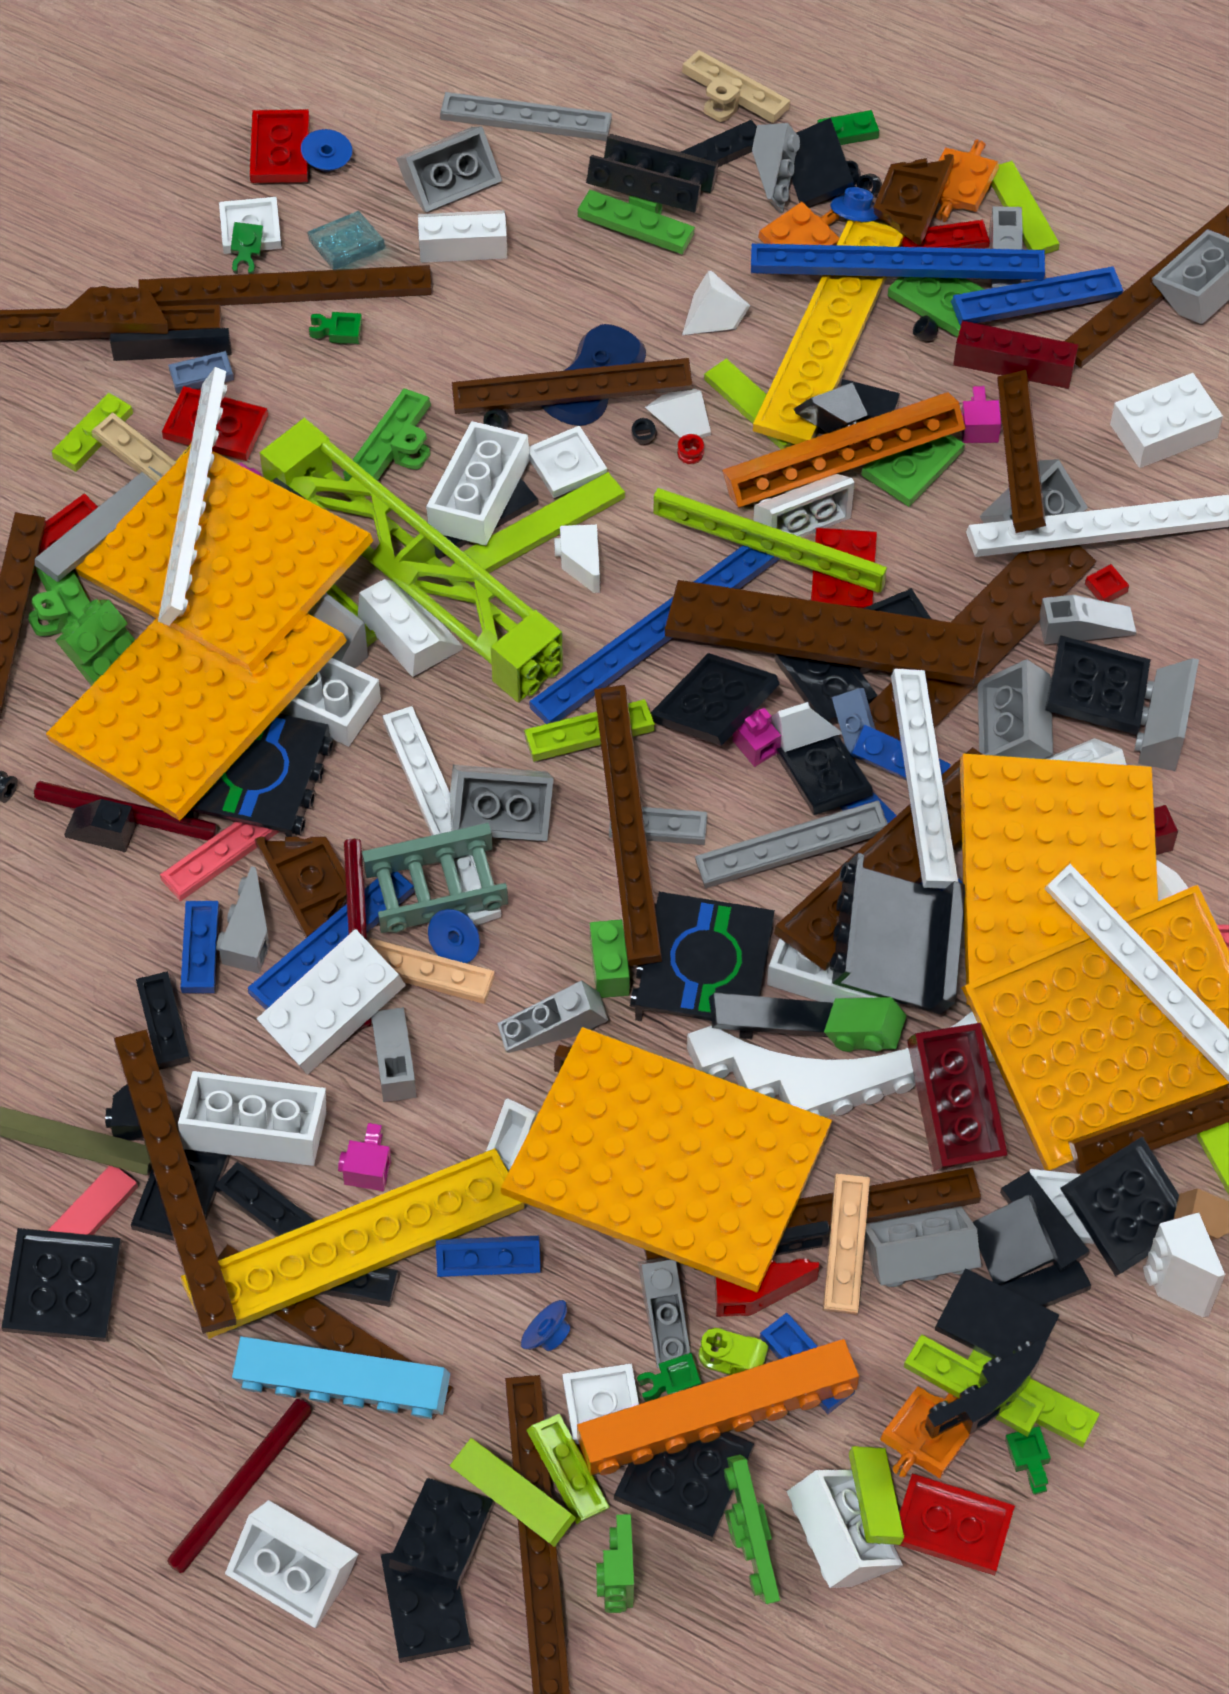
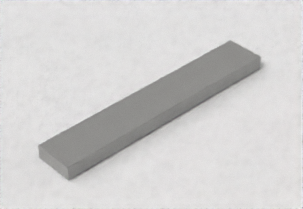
[440,92,612,141]
[35,466,162,582]
[695,800,887,888]

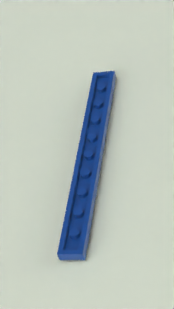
[751,243,1045,280]
[529,545,781,724]

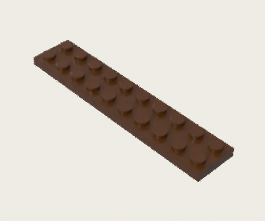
[869,545,1097,741]
[665,580,984,685]
[773,747,983,971]

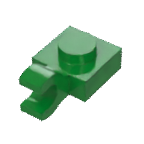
[1005,1426,1051,1495]

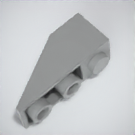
[752,123,800,213]
[989,206,1023,288]
[1039,595,1136,644]
[216,866,270,973]
[497,980,608,1053]
[372,1007,417,1102]
[638,1257,690,1368]

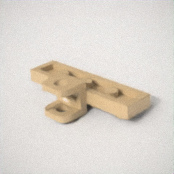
[682,50,790,123]

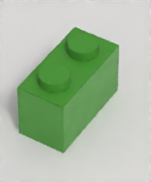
[590,919,630,998]
[824,997,907,1052]

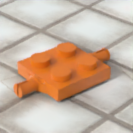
[936,139,999,222]
[758,202,840,275]
[880,1386,974,1479]

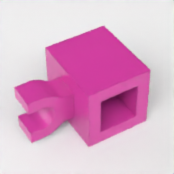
[961,386,1001,443]
[732,708,781,767]
[338,1123,391,1191]

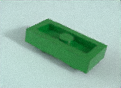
[817,110,879,145]

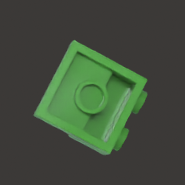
[55,599,135,686]
[596,1514,634,1613]

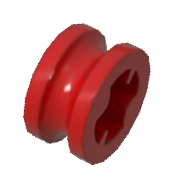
[677,434,704,464]

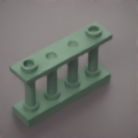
[362,823,508,933]

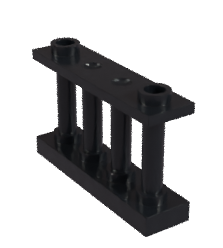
[586,134,718,213]

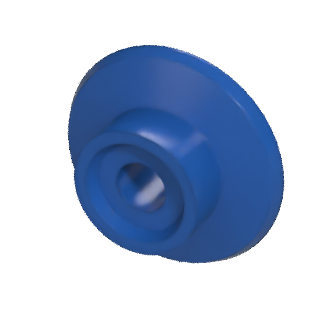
[301,129,352,172]
[830,187,878,222]
[428,909,480,963]
[521,1300,570,1351]

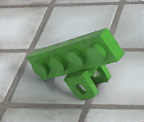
[577,189,695,255]
[343,388,431,481]
[28,567,90,636]
[724,1454,780,1604]

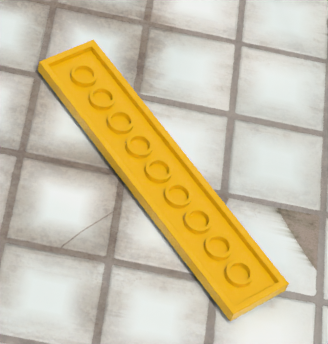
[753,219,904,444]
[181,1148,524,1339]

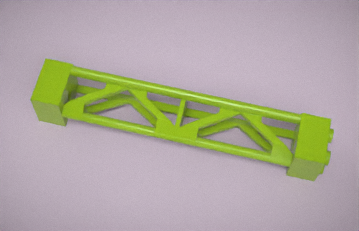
[260,417,563,703]

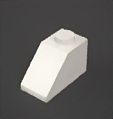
[554,524,600,593]

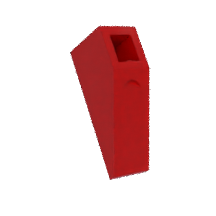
[714,1259,819,1317]

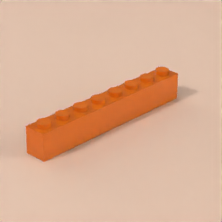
[722,392,965,508]
[577,1339,859,1475]

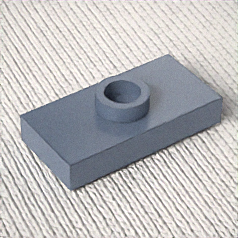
[168,351,234,394]
[832,688,875,757]

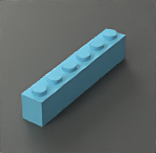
[232,1336,451,1419]

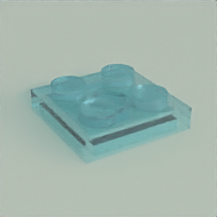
[307,211,386,270]

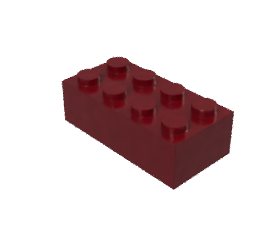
[907,1023,1008,1172]

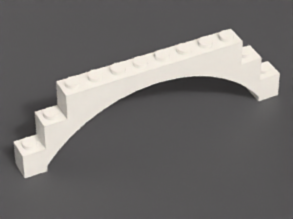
[687,1012,995,1117]

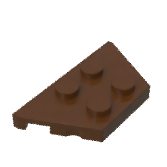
[873,154,954,245]
[53,286,168,334]
[255,836,347,938]

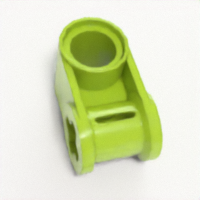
[698,1328,769,1375]

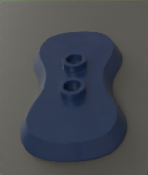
[541,324,646,426]

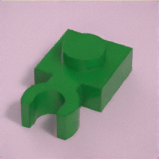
[230,222,264,274]
[309,312,362,344]
[637,1353,702,1402]

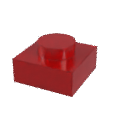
[1085,564,1129,602]

